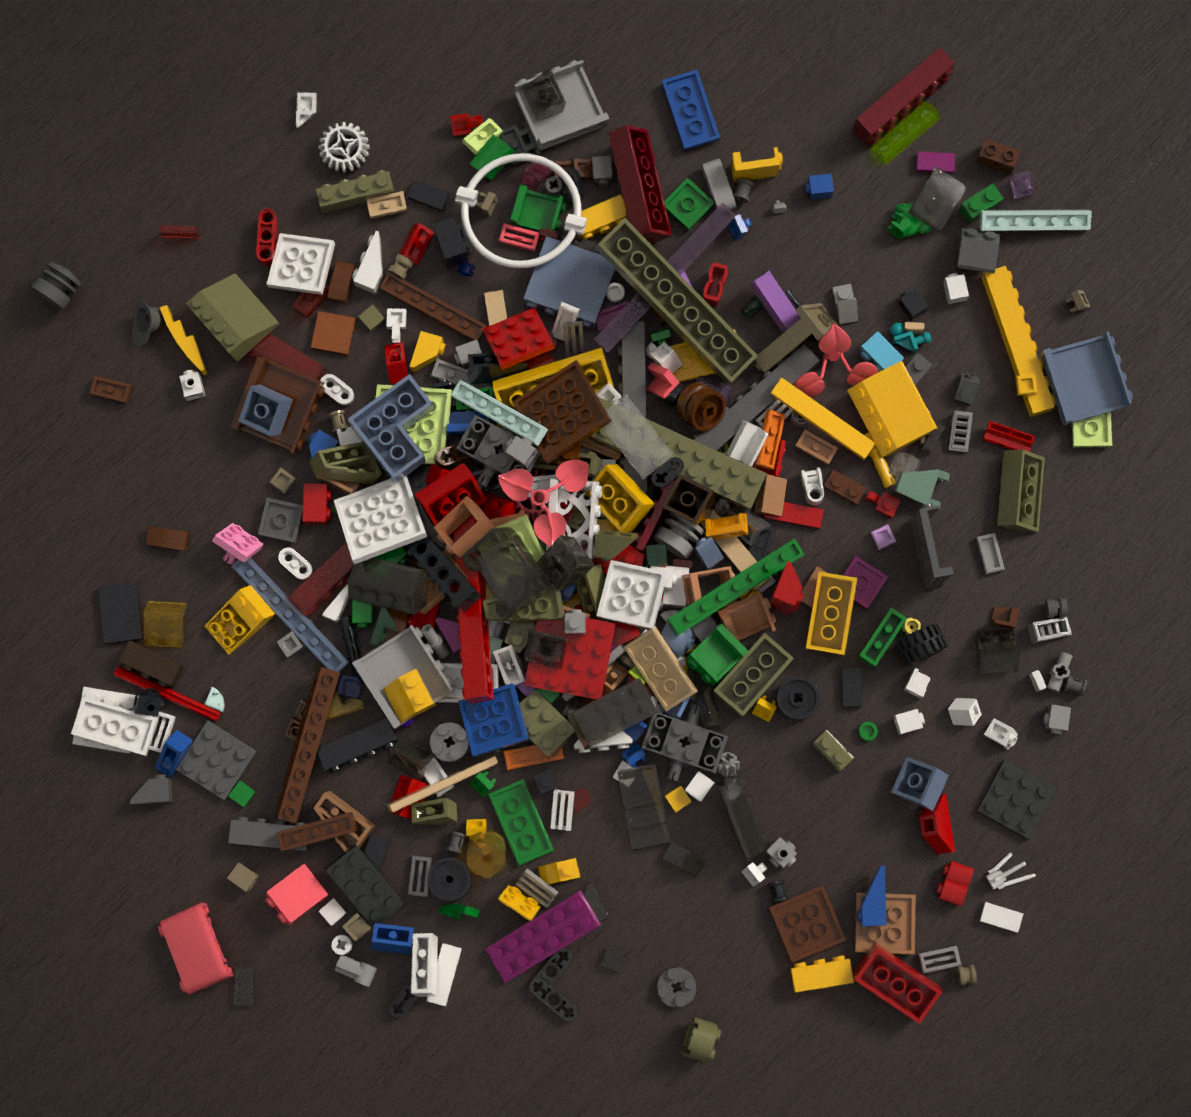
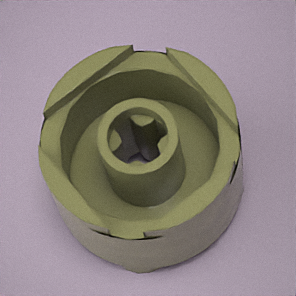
[682,1017,721,1063]

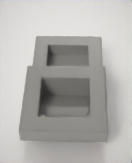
[277,620,318,658]

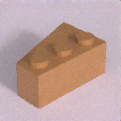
[314,791,376,852]

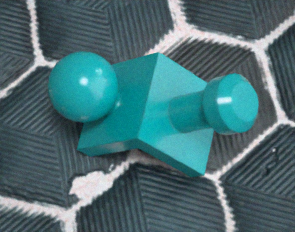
[890,323,931,354]

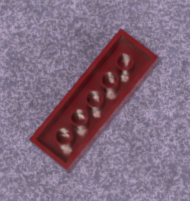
[853,48,955,147]
[609,125,672,243]

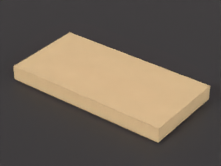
[624,626,698,712]

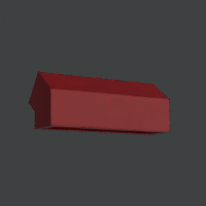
[982,421,1035,452]

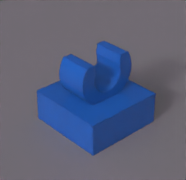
[727,215,752,241]
[621,742,646,769]

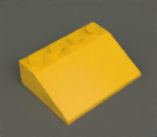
[847,361,937,457]

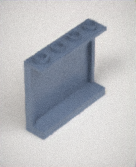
[523,236,616,328]
[1040,331,1133,426]

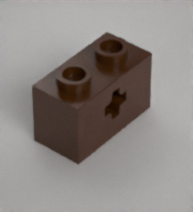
[976,139,1021,174]

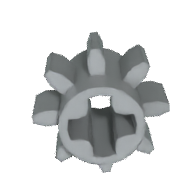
[718,752,740,777]

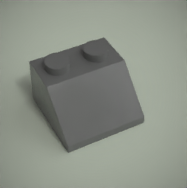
[957,228,999,274]

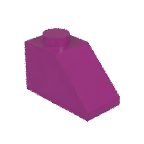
[435,617,461,655]

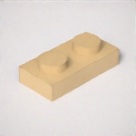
[366,191,407,219]

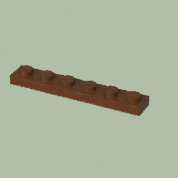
[379,272,487,342]

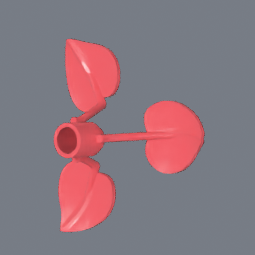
[793,324,878,397]
[498,460,589,548]

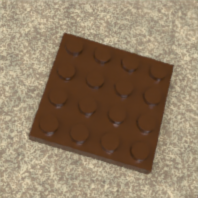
[513,360,612,464]

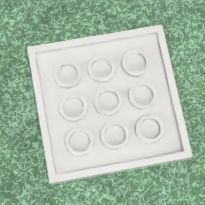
[334,476,427,564]

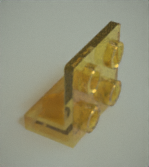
[144,601,187,647]

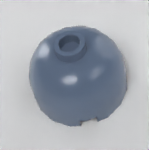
[661,623,694,658]

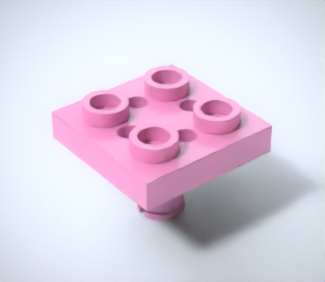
[212,523,263,564]

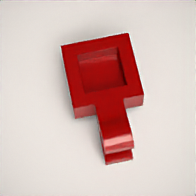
[450,113,483,136]
[865,491,901,518]

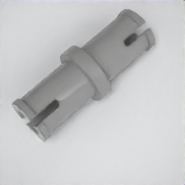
[421,624,449,659]

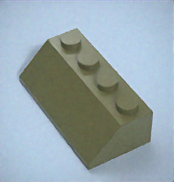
[997,449,1045,532]

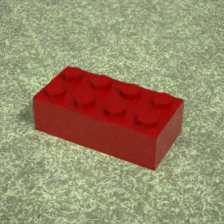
[852,942,942,1024]

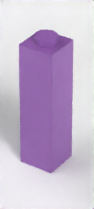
[749,271,801,333]

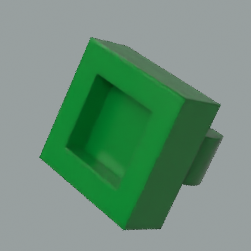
[649,328,671,347]
[470,771,496,797]

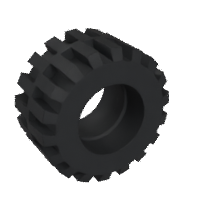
[894,624,948,666]

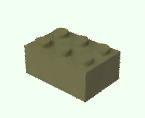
[520,689,576,760]

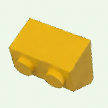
[383,669,436,723]

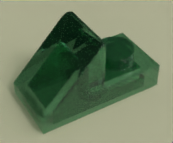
[370,606,400,647]

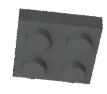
[258,498,303,544]

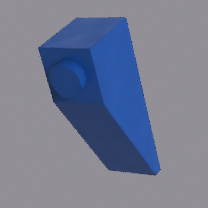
[857,866,886,926]

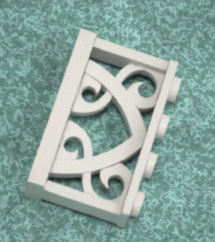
[546,479,602,560]

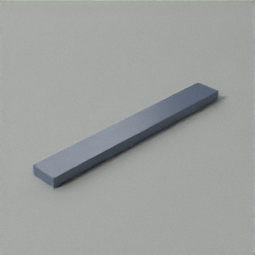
[231,557,349,672]

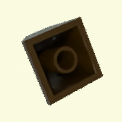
[661,474,716,525]

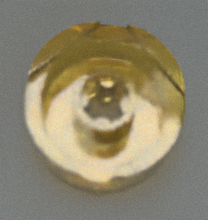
[466,831,506,878]

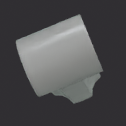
[335,955,377,987]

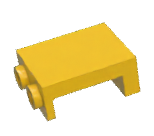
[731,147,783,182]

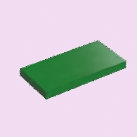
[488,779,554,866]

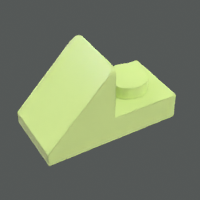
[463,118,503,155]

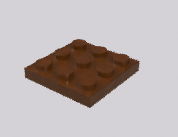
[769,885,846,963]

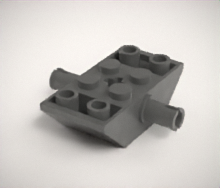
[456,415,541,488]
[642,704,728,782]

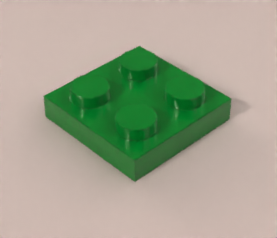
[664,178,715,231]

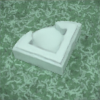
[204,687,225,712]

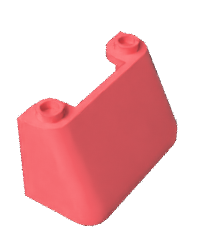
[158,903,234,995]

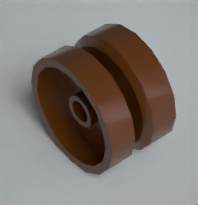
[676,382,726,431]

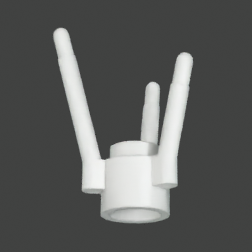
[986,853,1036,890]

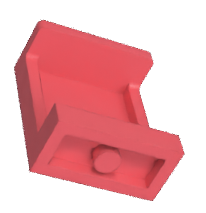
[265,864,328,926]

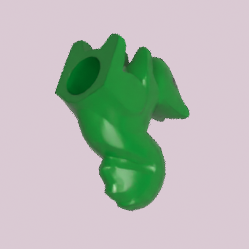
[887,202,933,239]

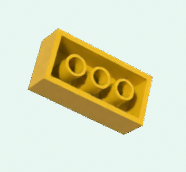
[806,572,858,655]

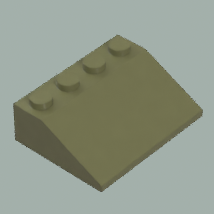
[186,273,280,362]

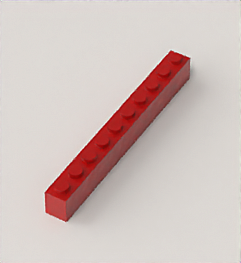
[453,515,494,704]

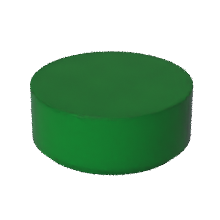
[858,722,878,741]

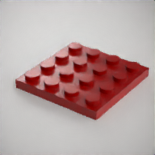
[524,618,616,700]

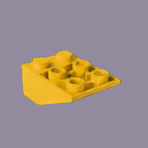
[205,585,275,655]

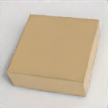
[904,322,924,335]

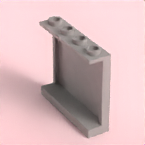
[513,60,609,151]
[353,625,455,729]

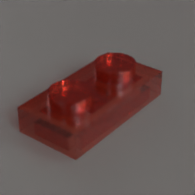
[292,284,329,318]

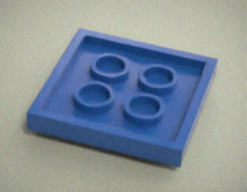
[458,683,529,757]

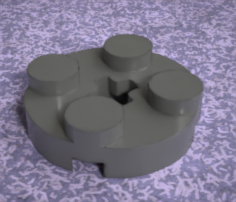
[657,968,696,1007]

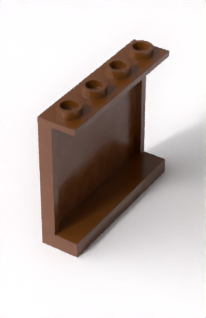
[231,356,325,454]

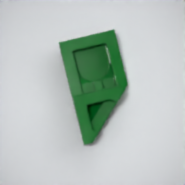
[439,904,480,920]

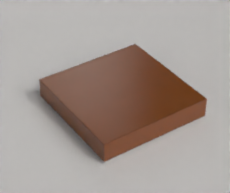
[311,311,356,355]

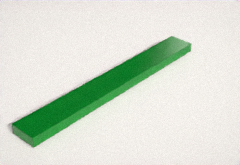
[666,538,805,636]

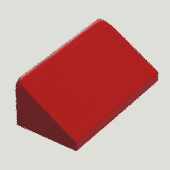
[399,223,434,265]

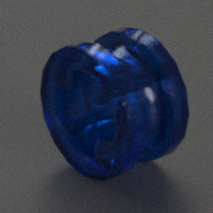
[457,262,475,277]

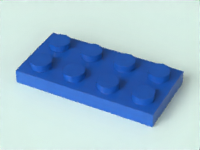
[662,70,720,151]

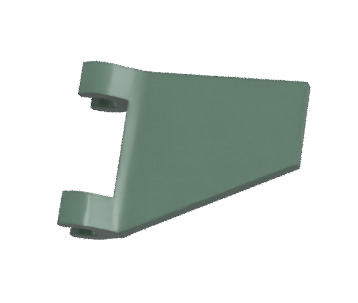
[895,469,950,510]

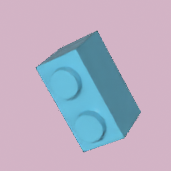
[860,331,904,372]

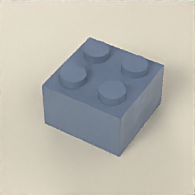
[238,384,293,436]
[891,757,949,811]

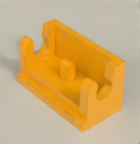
[705,513,748,540]

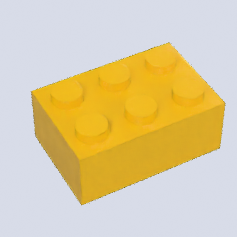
[584,464,655,532]

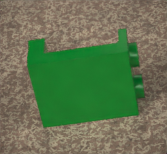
[510,184,567,236]
[685,623,749,687]

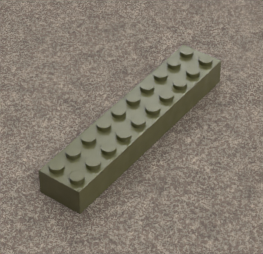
[594,218,758,384]
[588,397,766,511]

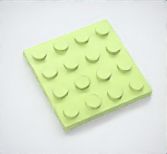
[374,384,453,465]

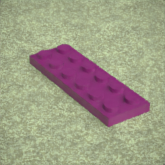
[485,891,601,983]

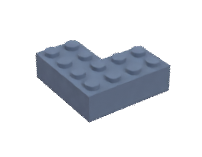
[348,374,434,484]

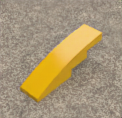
[160,305,208,375]

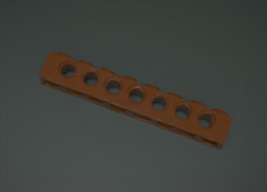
[273,666,340,823]

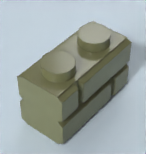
[811,730,854,773]

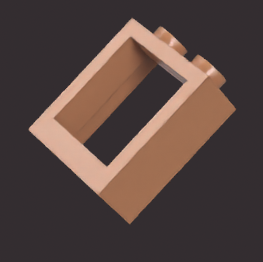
[434,496,495,558]
[682,566,738,607]

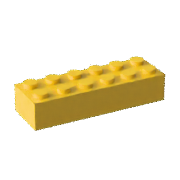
[493,348,614,412]

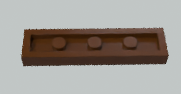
[276,812,357,851]

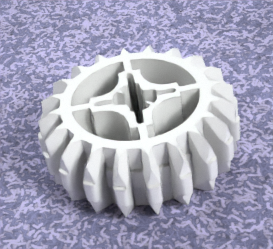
[319,122,370,173]

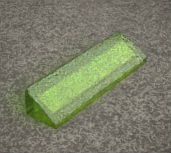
[871,101,941,165]

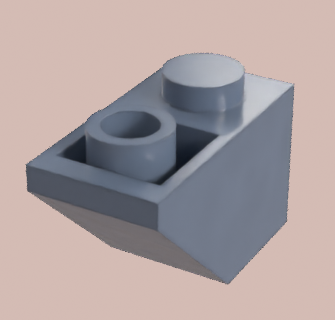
[694,537,724,570]

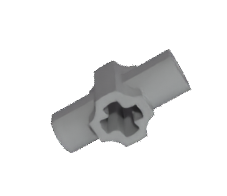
[1047,652,1073,692]

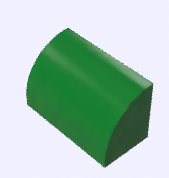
[470,134,515,180]

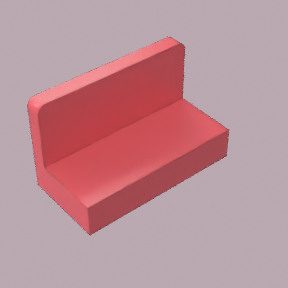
[646,363,680,398]

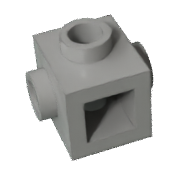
[765,837,797,868]

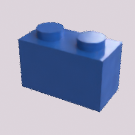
[371,923,414,954]

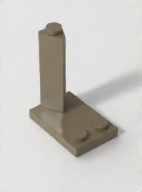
[755,303,838,372]

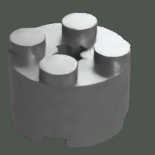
[430,722,470,763]

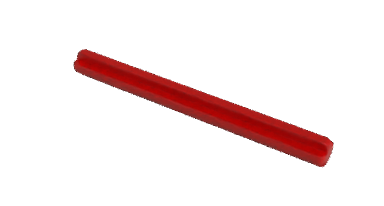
[114,666,221,721]

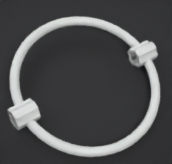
[455,153,587,268]

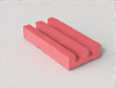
[499,224,540,252]

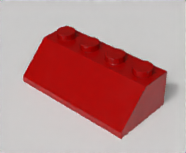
[770,561,804,616]

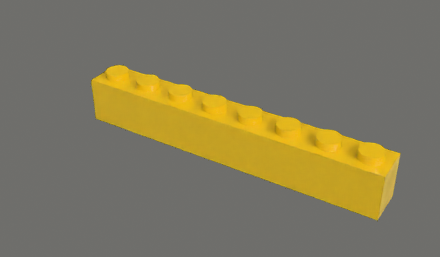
[981,266,1056,417]

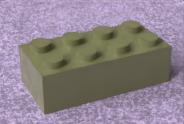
[713,633,794,718]

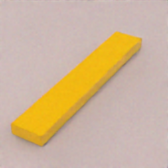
[770,378,875,460]

